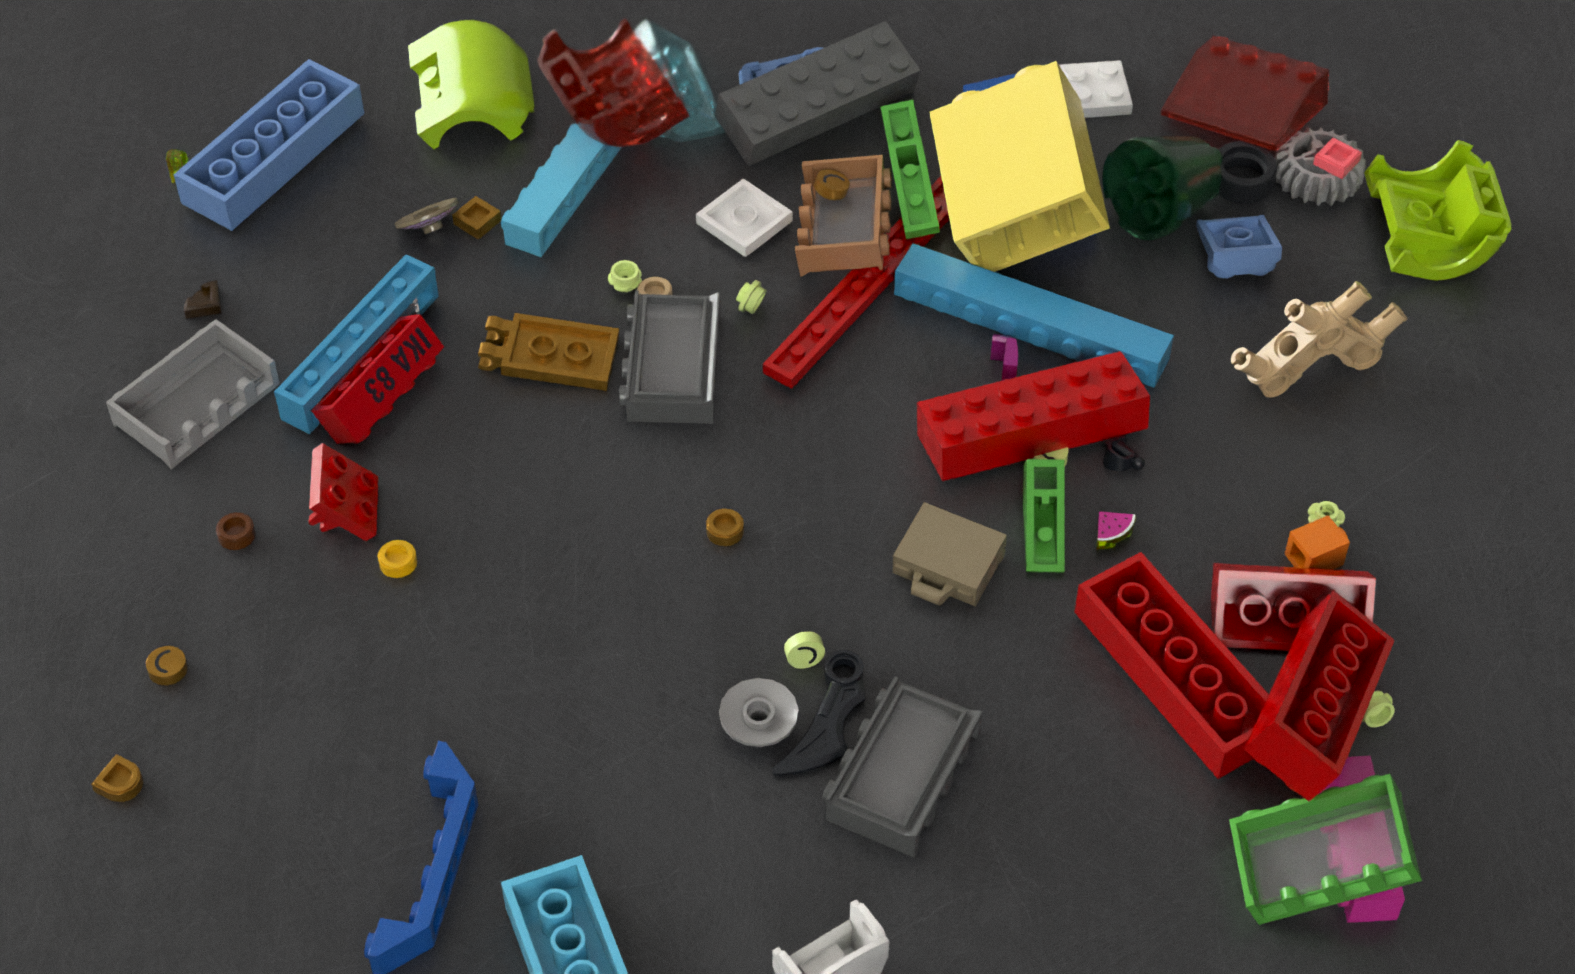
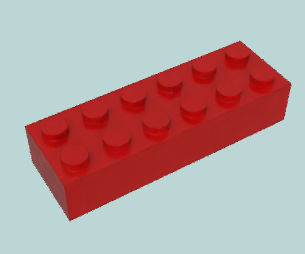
[917,351,1150,481]
[1074,552,1269,779]
[1244,590,1395,802]

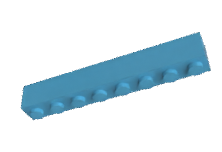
[894,243,1174,388]

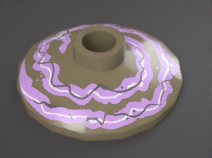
[394,198,459,234]

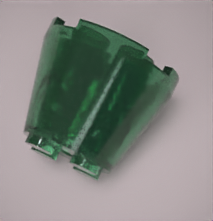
[1102,136,1222,241]

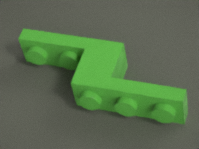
[880,100,940,239]

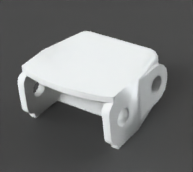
[772,899,889,974]

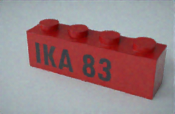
[311,314,444,444]

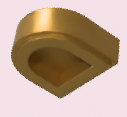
[91,754,143,802]

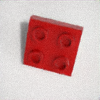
[308,443,378,541]

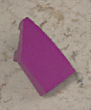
[990,334,1018,381]

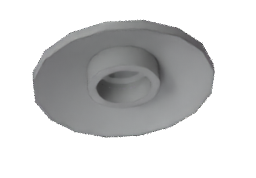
[719,678,799,747]

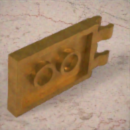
[478,313,619,391]

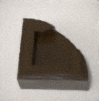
[184,280,221,319]

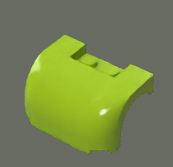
[408,20,534,149]
[1364,140,1512,280]

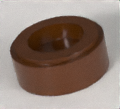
[216,512,256,550]

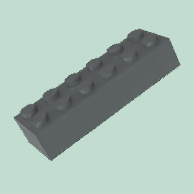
[714,21,921,166]

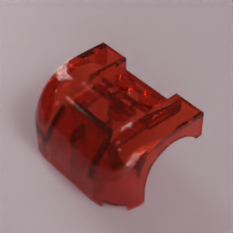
[537,18,690,147]

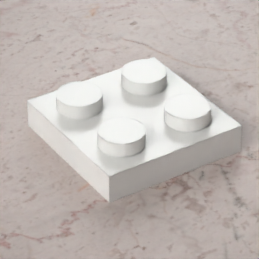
[1059,60,1133,118]
[696,179,793,257]

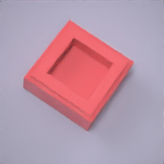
[1313,138,1362,179]

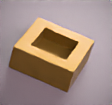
[452,196,502,240]

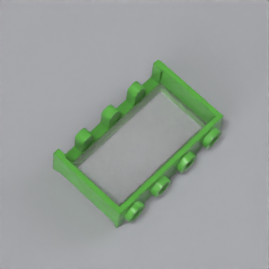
[1229,774,1422,925]

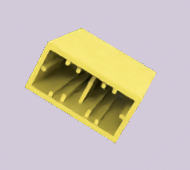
[930,61,1110,272]

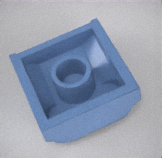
[1196,215,1282,278]

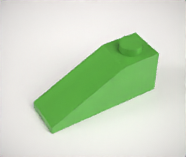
[1023,459,1065,573]

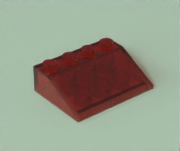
[1161,36,1329,151]

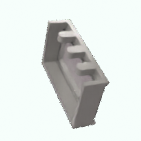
[106,319,280,469]

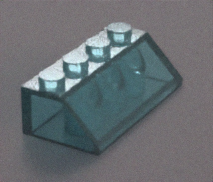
[621,19,725,143]

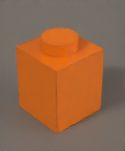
[1285,515,1350,569]

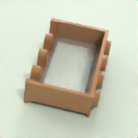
[795,155,892,277]

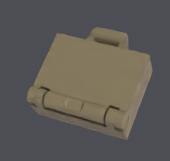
[893,502,1007,607]

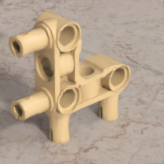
[1231,281,1408,398]

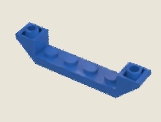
[364,741,478,974]

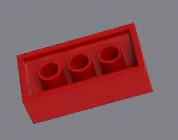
[1211,563,1376,651]

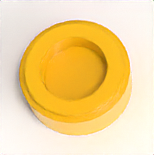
[378,540,417,578]

